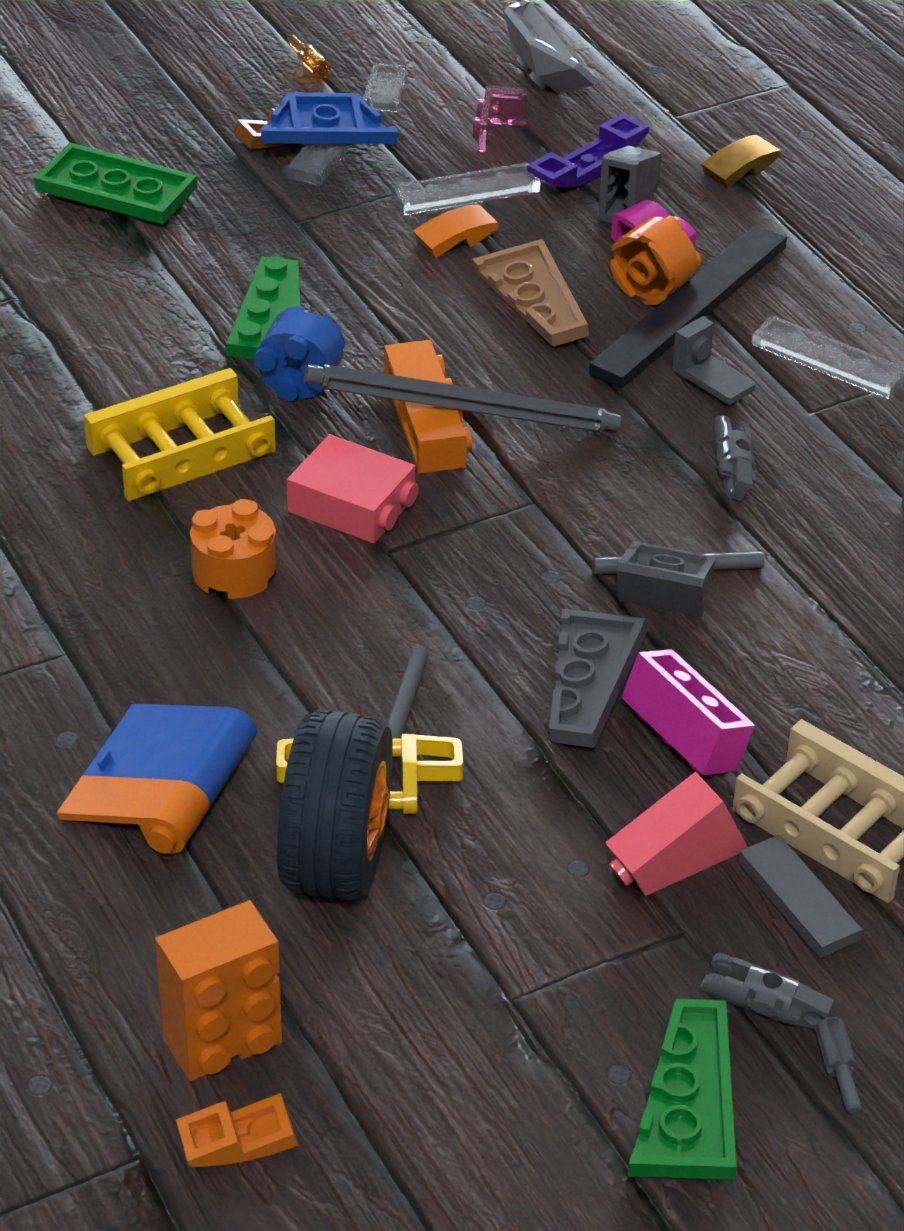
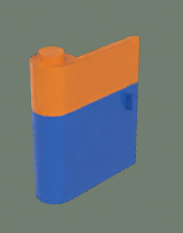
[57,704,257,854]

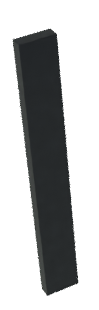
[589,224,787,388]

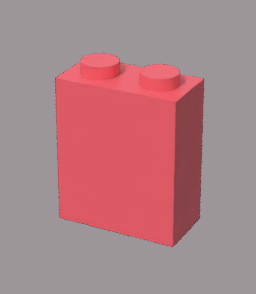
[287,434,419,544]

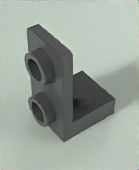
[672,316,755,404]

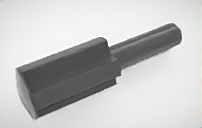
[815,1017,862,1114]

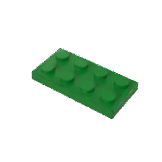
[34,142,197,224]

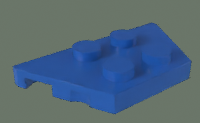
[261,92,398,146]

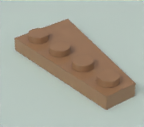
[472,239,589,347]

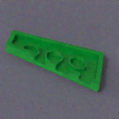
[226,256,300,359]
[628,999,737,1180]

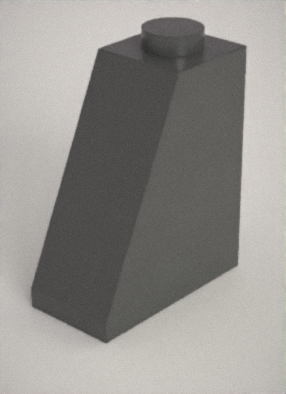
[598,145,662,223]

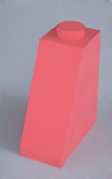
[605,771,748,896]

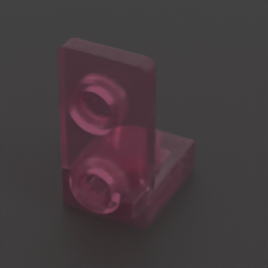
[473,85,528,152]

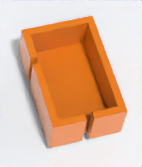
[155,900,282,1082]

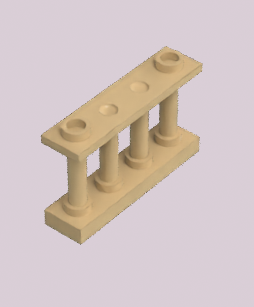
[732,719,904,903]

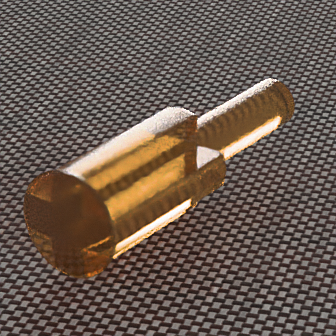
[287,35,331,79]

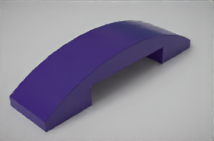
[527,113,649,188]

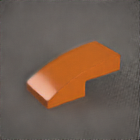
[413,204,500,259]
[176,1093,299,1167]

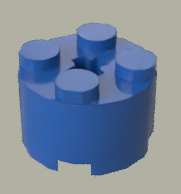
[254,306,345,402]

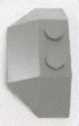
[504,0,600,94]

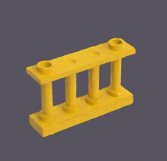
[84,368,276,501]

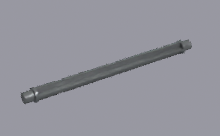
[304,364,621,432]

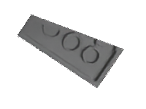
[549,608,647,748]

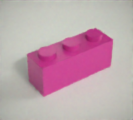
[621,649,755,775]

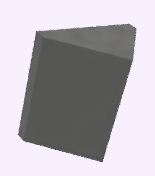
[617,541,717,617]

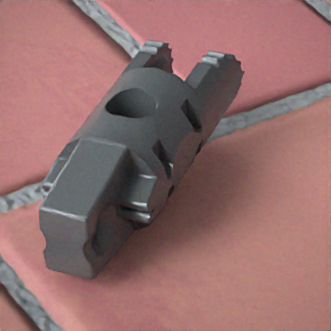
[713,415,756,501]
[700,952,834,1030]

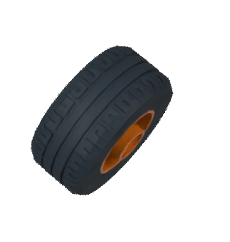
[277,709,393,901]

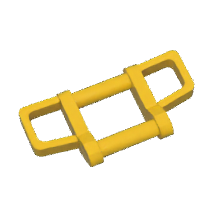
[276,734,463,814]

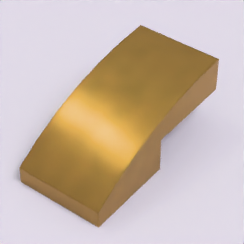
[701,135,781,189]

